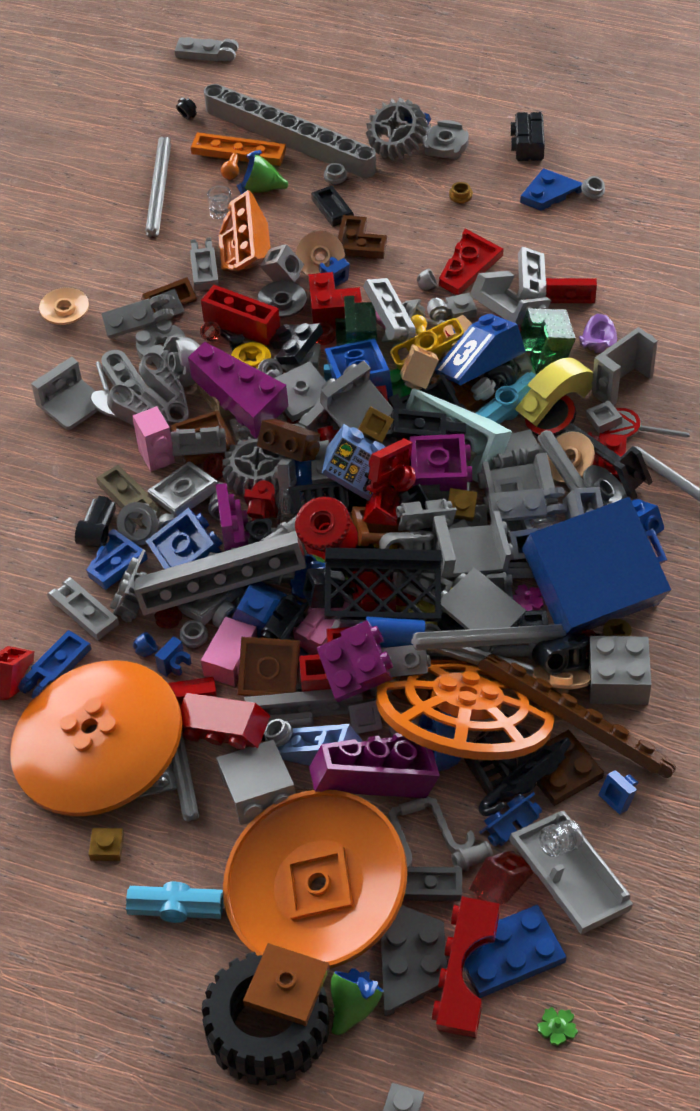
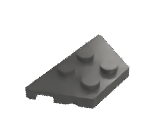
[381,905,447,1016]

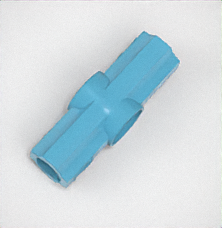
[476,372,536,424]
[126,881,224,923]

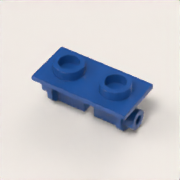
[479,792,542,846]

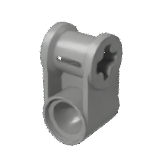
[379,530,434,550]

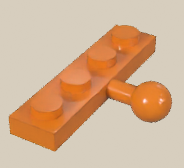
[191,132,286,180]

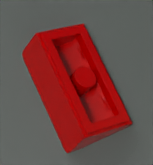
[363,487,400,526]

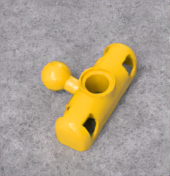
[390,314,464,370]

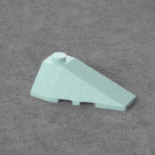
[406,388,512,482]

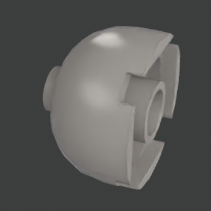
[163,336,200,387]

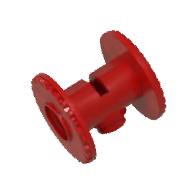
[295,497,358,560]

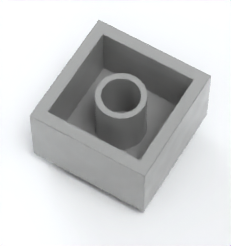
[588,636,651,705]

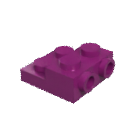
[410,434,472,491]
[216,483,250,551]
[316,620,393,703]

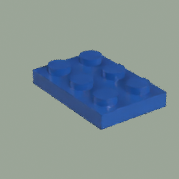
[464,904,567,998]

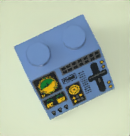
[322,424,385,501]

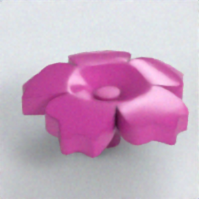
[513,584,544,611]

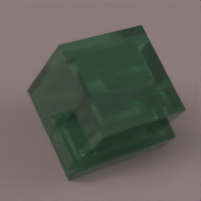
[335,296,377,346]
[519,308,576,374]

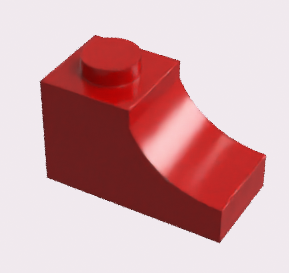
[0,646,35,700]

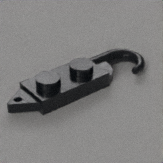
[478,737,571,816]

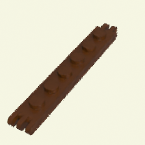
[478,654,676,778]

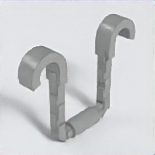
[388,796,475,867]

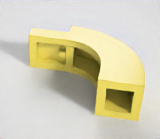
[515,358,593,427]

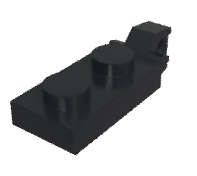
[391,408,466,439]

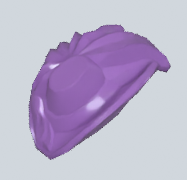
[579,313,617,353]

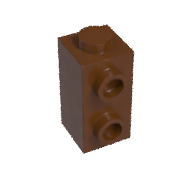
[257,419,321,462]

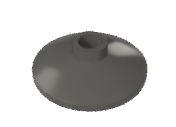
[257,281,307,318]
[583,465,627,506]

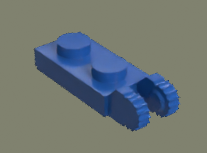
[18,630,92,698]

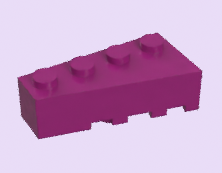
[188,341,289,439]
[309,728,440,798]

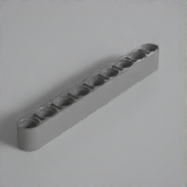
[204,84,376,178]

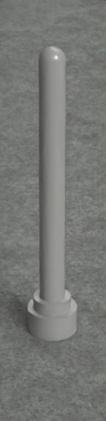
[634,446,700,501]

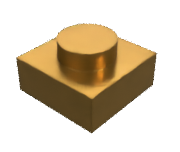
[358,407,394,443]
[448,488,477,521]
[89,828,124,861]

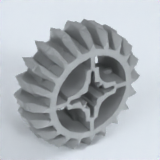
[366,98,428,161]
[222,436,284,496]

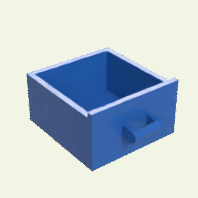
[522,497,671,635]

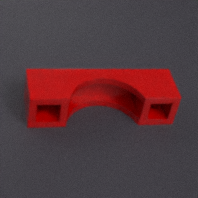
[432,896,500,1038]

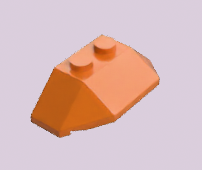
[218,190,271,271]

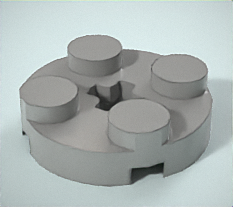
[422,120,469,160]
[136,320,186,365]

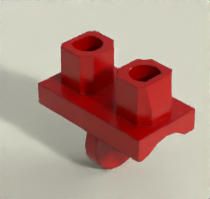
[244,480,279,521]

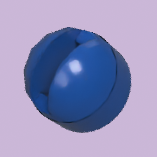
[133,632,158,657]

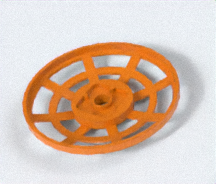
[376,659,554,760]

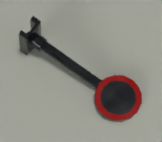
[524,395,653,500]

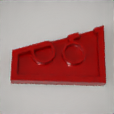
[439,228,504,295]

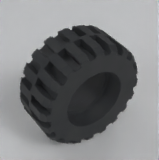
[202,952,329,1086]

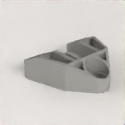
[107,352,189,427]

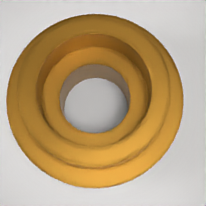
[449,182,473,204]

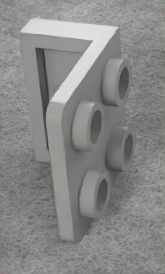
[31,357,98,430]
[320,361,393,429]

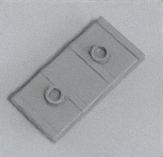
[509,811,633,935]

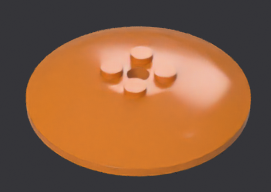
[10,660,182,816]
[223,790,407,969]

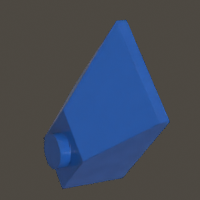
[232,581,303,638]

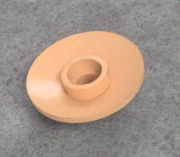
[296,231,345,276]
[39,288,89,325]
[547,431,595,483]
[532,666,590,694]

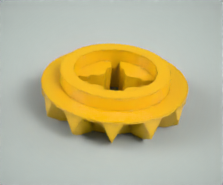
[231,342,271,369]

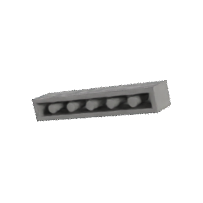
[134,531,306,615]

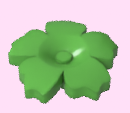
[537,1007,578,1046]

